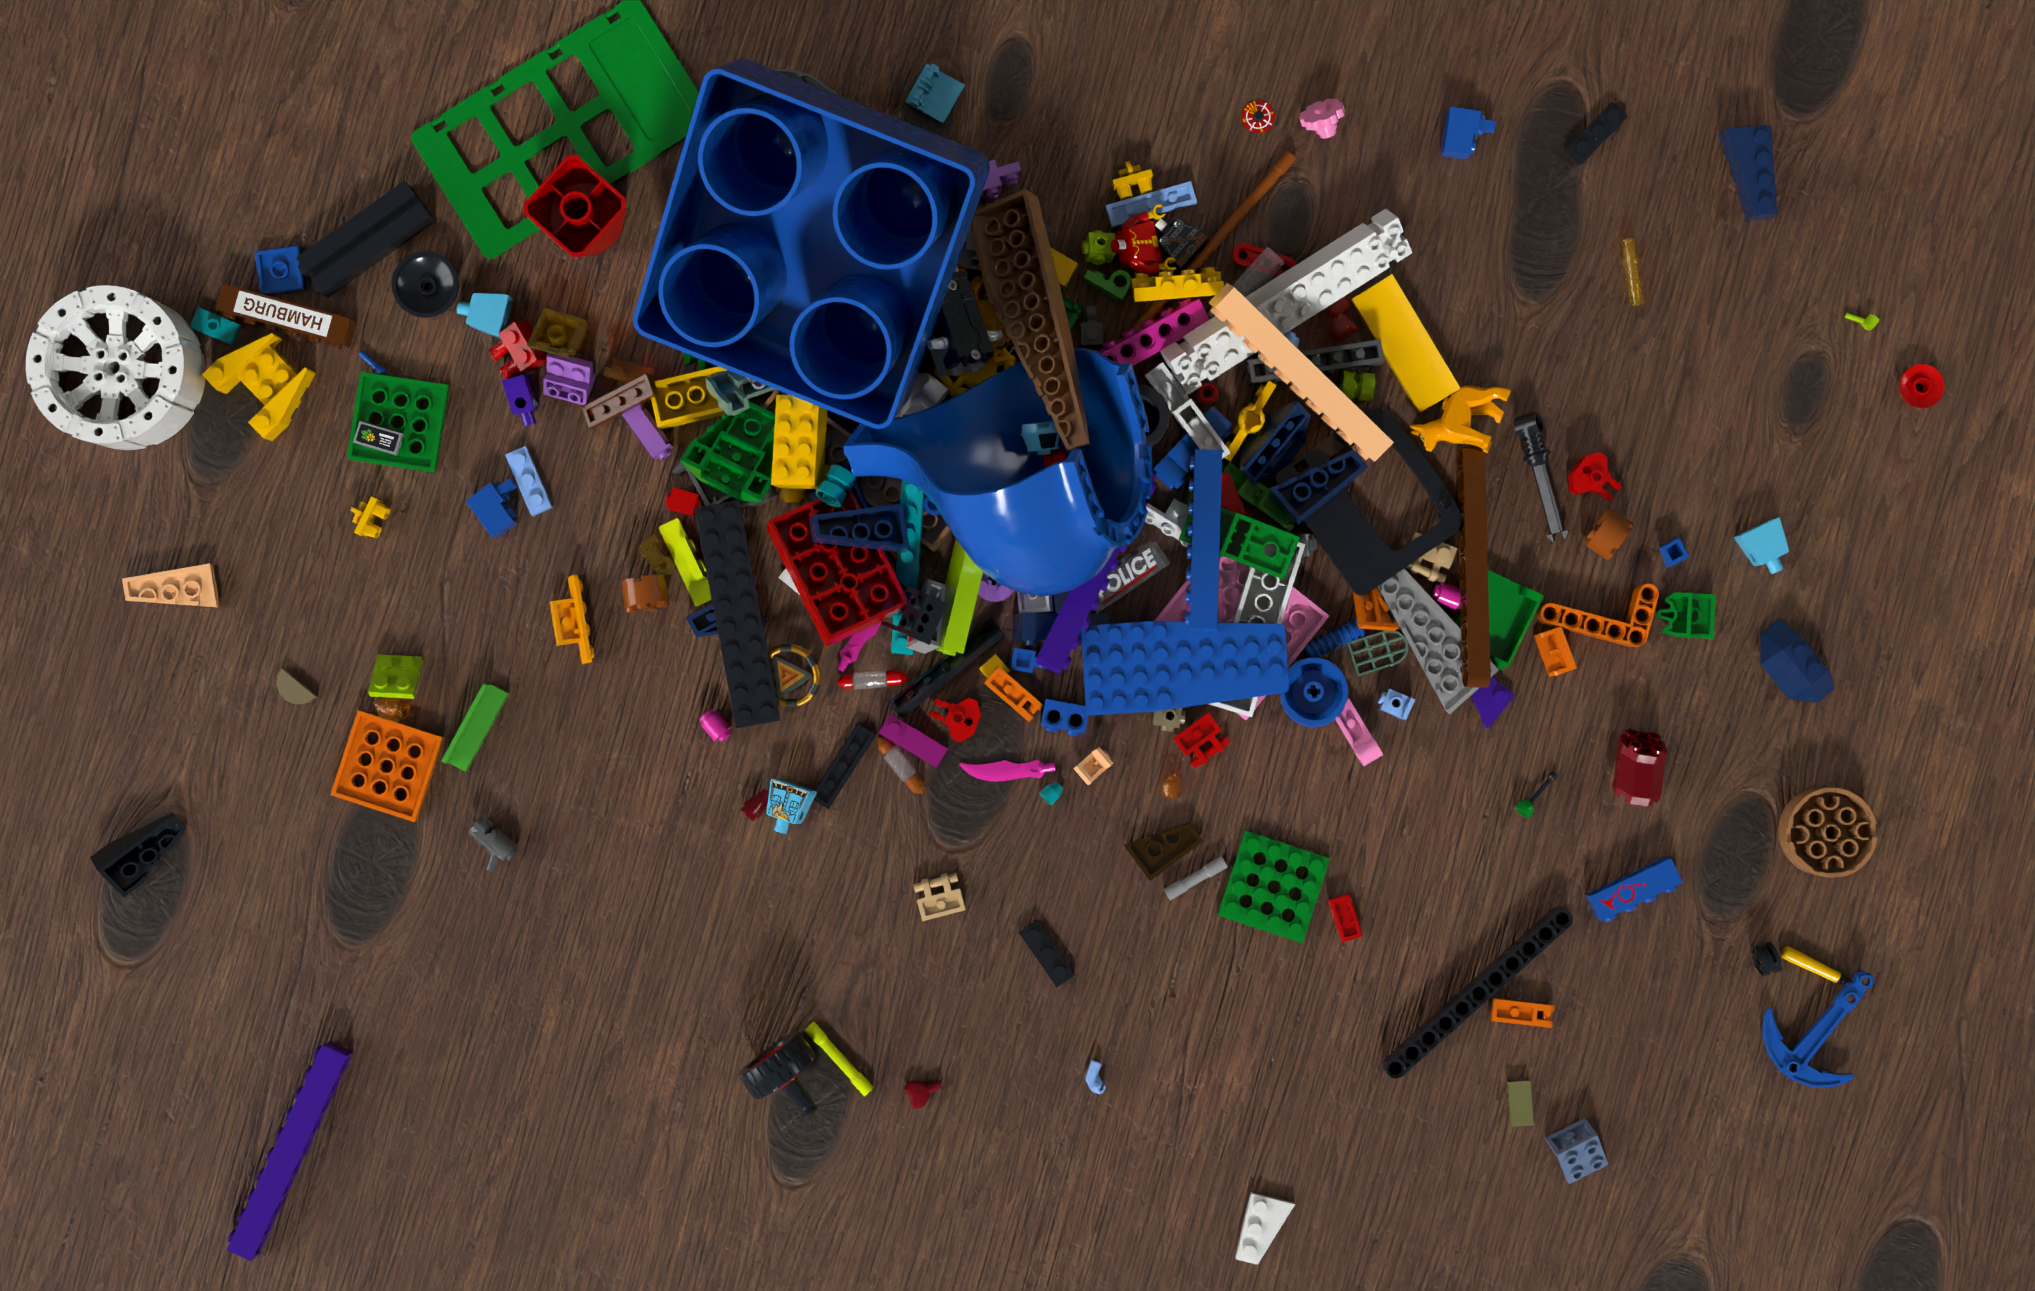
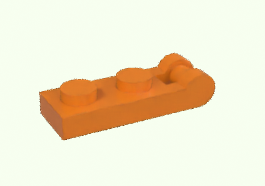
[983,665,1044,722]
[1490,998,1555,1028]

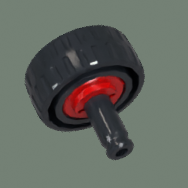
[739,1031,817,1118]

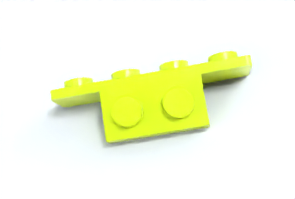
[659,518,712,606]

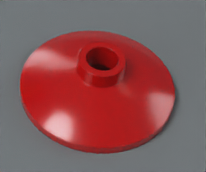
[1899,364,1945,409]

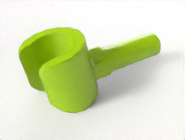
[1845,313,1879,330]

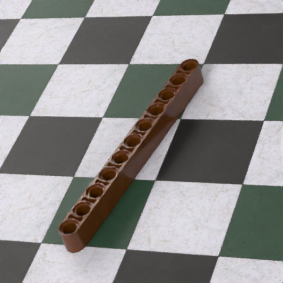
[1457,447,1491,688]

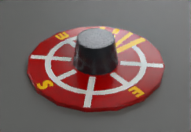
[1242,101,1275,133]

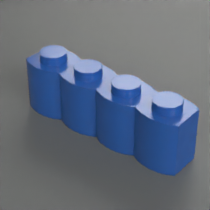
[1152,407,1232,490]

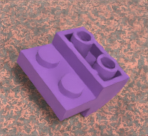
[980,159,1021,202]
[543,351,595,406]

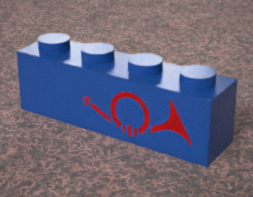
[1585,857,1683,922]

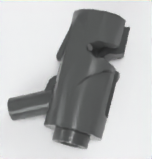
[469,817,518,872]

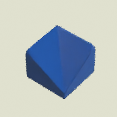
[1659,537,1690,568]

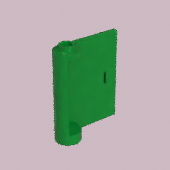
[1455,570,1544,670]

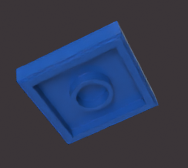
[255,245,306,296]

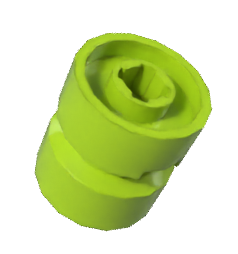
[1339,370,1375,402]

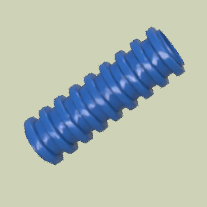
[1303,618,1365,658]

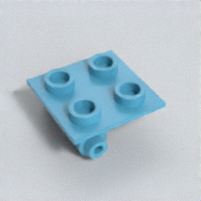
[905,63,965,123]

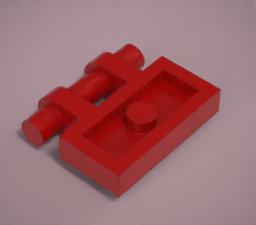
[1172,712,1230,769]

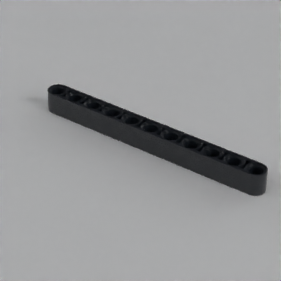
[1382,907,1573,1079]

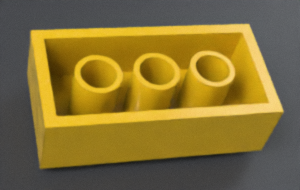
[651,366,727,430]
[771,395,827,489]

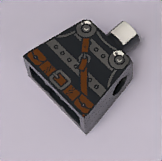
[1155,218,1209,273]

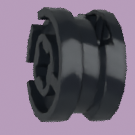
[1751,941,1782,977]

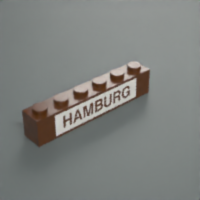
[215,283,357,349]

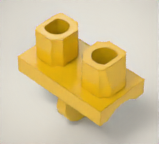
[1112,161,1153,201]
[350,497,391,538]

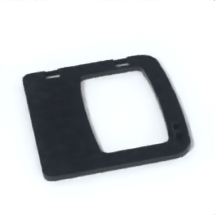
[1275,408,1462,596]

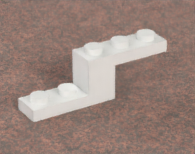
[1144,362,1231,459]

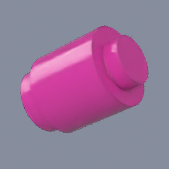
[1432,582,1461,610]
[699,709,732,742]

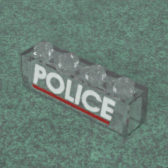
[1093,541,1170,614]

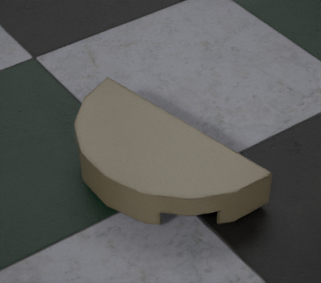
[276,668,318,704]

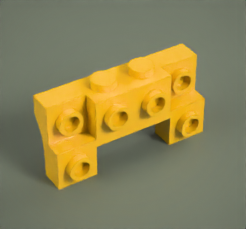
[1131,267,1224,302]

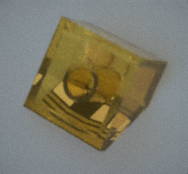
[527,308,590,359]

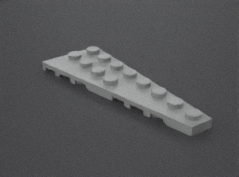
[1378,569,1499,715]

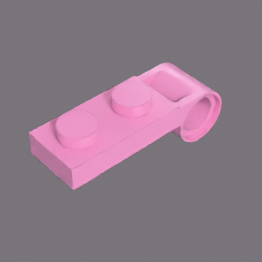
[1336,699,1383,766]

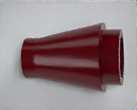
[740,789,769,821]

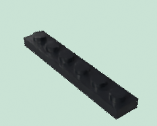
[889,618,1005,719]

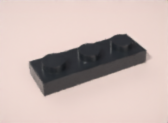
[1565,101,1628,166]
[1019,919,1075,987]

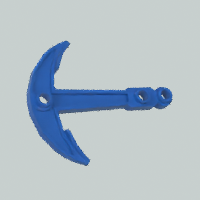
[1762,970,1874,1088]

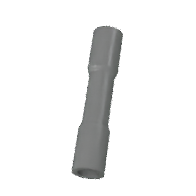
[1164,856,1228,901]

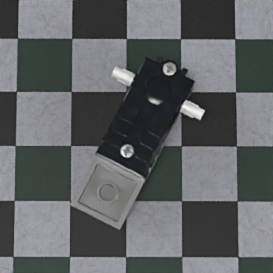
[927,265,1003,377]

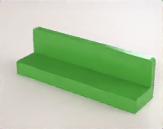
[441,683,510,772]

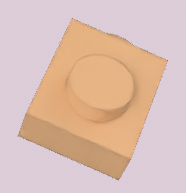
[1073,747,1113,785]

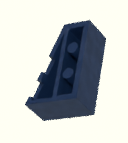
[686,602,768,637]

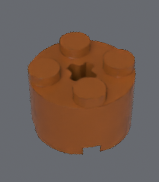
[1583,509,1635,561]
[621,574,670,613]

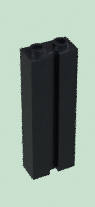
[296,180,436,298]

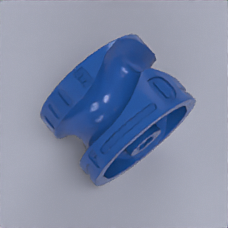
[1280,658,1348,728]

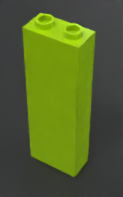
[936,539,983,656]

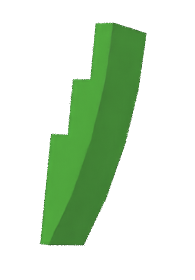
[1222,461,1294,532]

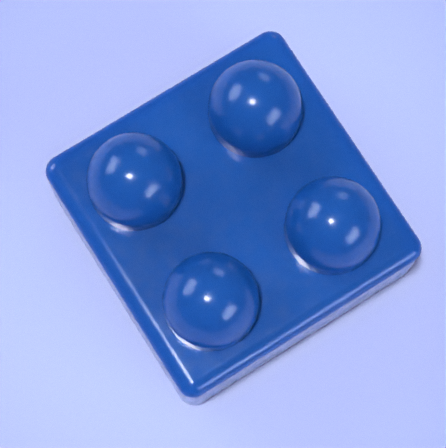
[633,58,990,429]

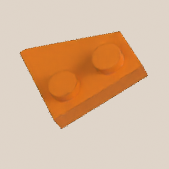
[1353,588,1399,631]

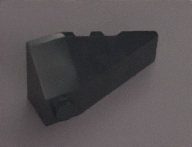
[90,813,187,897]

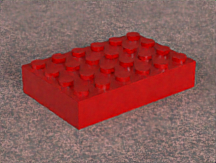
[766,489,909,647]

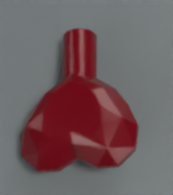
[904,1080,942,1109]

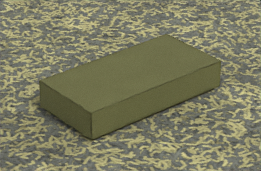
[1507,1079,1534,1127]

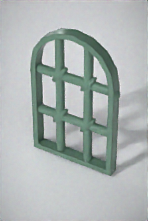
[1347,630,1408,676]

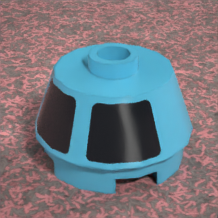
[1020,421,1062,455]

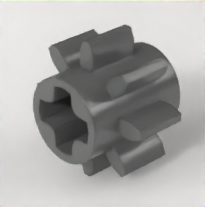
[1296,534,1317,557]

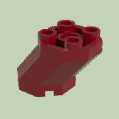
[1612,728,1668,807]

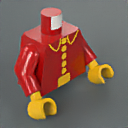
[1110,204,1176,274]

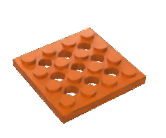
[330,710,445,822]

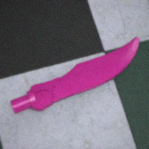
[836,622,881,672]
[959,760,1056,782]

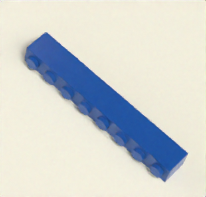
[1185,449,1222,632]

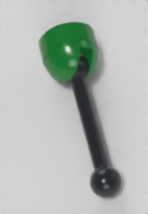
[1514,772,1557,819]

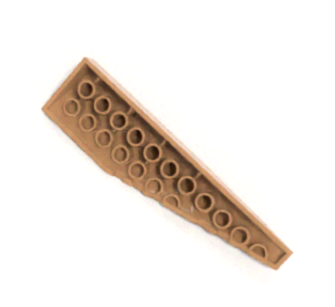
[970,189,1090,451]

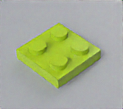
[368,654,423,699]

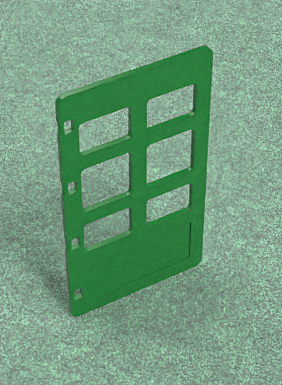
[411,0,699,259]

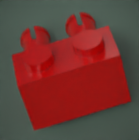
[488,321,548,379]

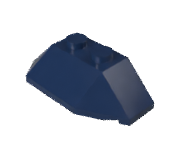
[1239,401,1311,484]
[1760,619,1835,703]

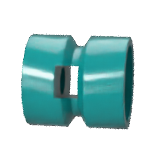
[816,465,856,508]

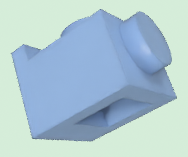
[1377,689,1415,720]

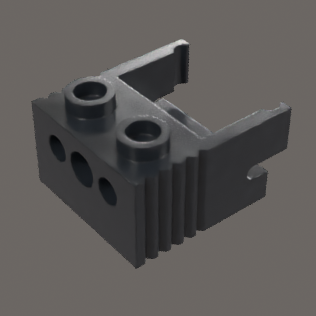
[881,583,948,645]

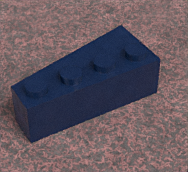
[1718,125,1777,221]
[1267,450,1368,527]
[809,504,909,553]
[1013,613,1110,645]

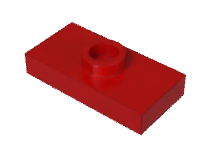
[1327,893,1363,943]

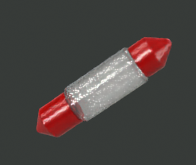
[836,670,907,690]

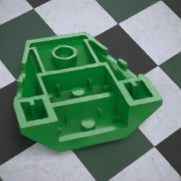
[680,401,775,503]

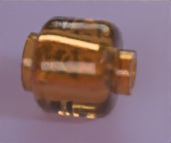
[375,697,411,722]

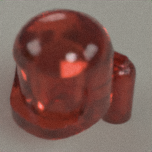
[1327,297,1360,343]

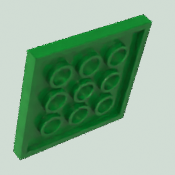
[347,372,450,473]
[1217,830,1330,943]

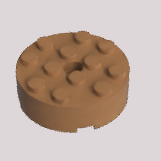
[1778,787,1877,878]

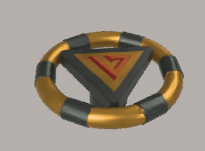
[768,644,821,708]

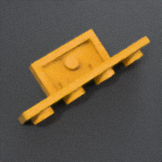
[550,574,594,664]

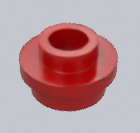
[1196,382,1218,405]

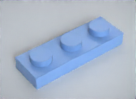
[505,446,553,516]

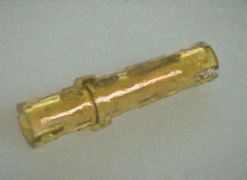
[1621,238,1645,307]

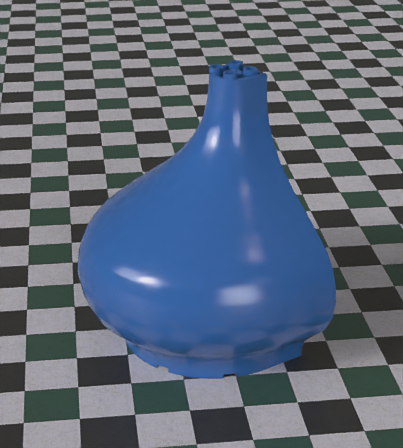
[843,348,1152,596]

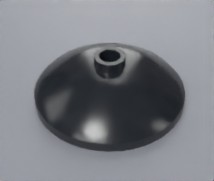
[391,251,459,318]

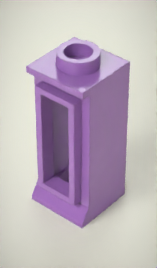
[622,403,674,460]

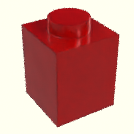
[665,487,701,518]

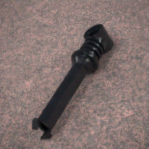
[1514,412,1569,542]

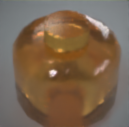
[1160,775,1183,799]

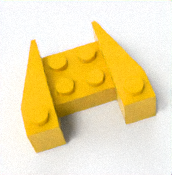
[202,333,316,441]

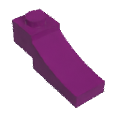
[879,714,948,768]

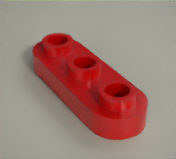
[1232,243,1297,278]

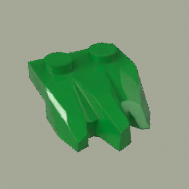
[1656,592,1716,639]

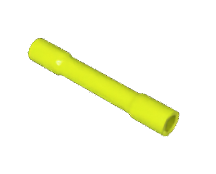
[804,1022,874,1097]

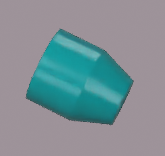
[1039,781,1063,806]

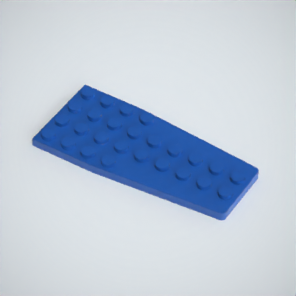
[1081,621,1289,716]

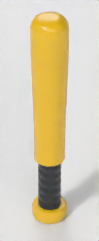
[1780,946,1865,986]

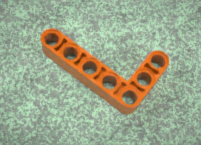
[1536,584,1659,647]

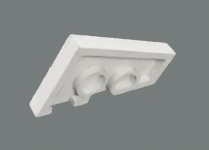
[1235,1192,1295,1265]

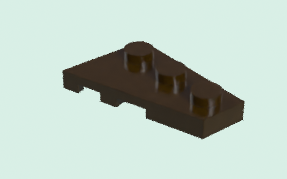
[1123,823,1203,881]

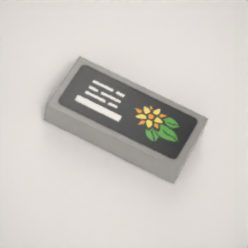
[353,421,404,456]

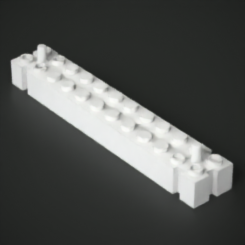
[1160,209,1412,395]

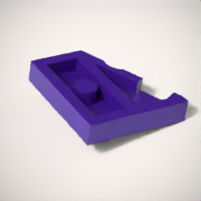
[1471,677,1515,728]

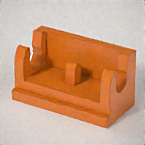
[1533,626,1577,677]

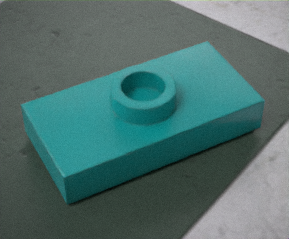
[190,307,241,346]

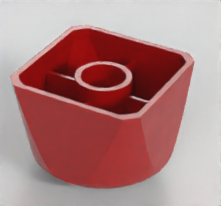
[523,155,626,257]

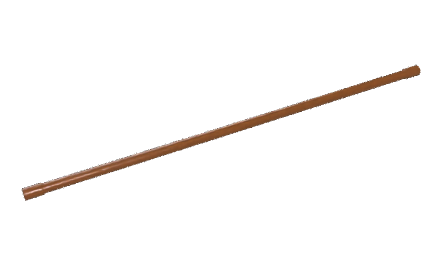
[950,151,1296,532]

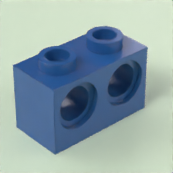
[1041,699,1088,737]

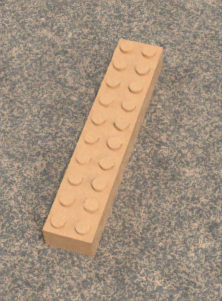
[1209,283,1394,462]

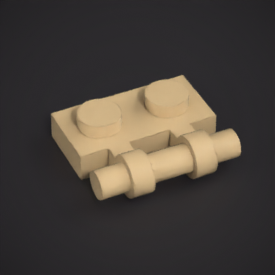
[1405,532,1457,582]
[913,873,966,921]

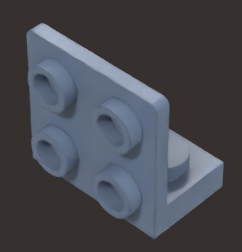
[1546,1118,1608,1184]

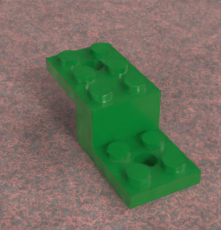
[1179,508,1300,580]

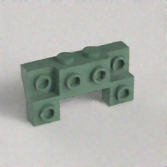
[705,370,775,416]

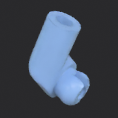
[1085,1060,1106,1094]

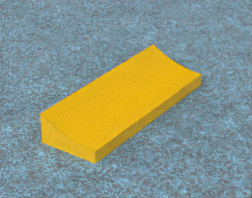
[1351,274,1461,414]

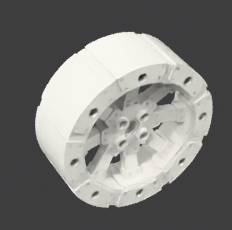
[26,285,206,450]

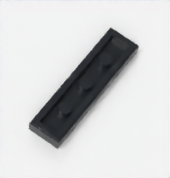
[814,722,877,809]

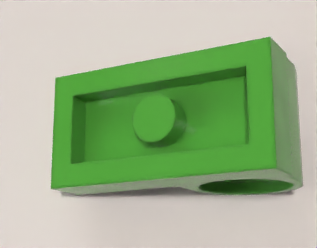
[1083,270,1131,303]

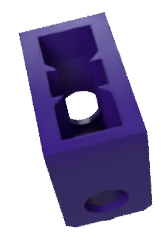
[502,374,539,426]

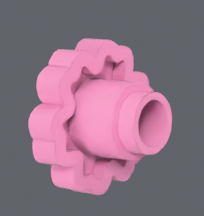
[1299,99,1345,139]

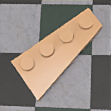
[122,563,220,607]

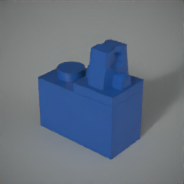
[1440,107,1496,160]
[466,479,518,539]

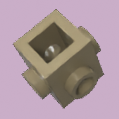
[1152,708,1186,732]

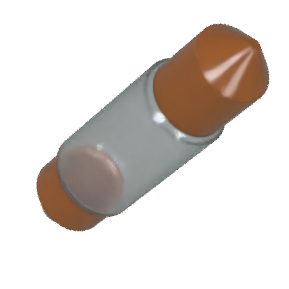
[878,737,925,794]

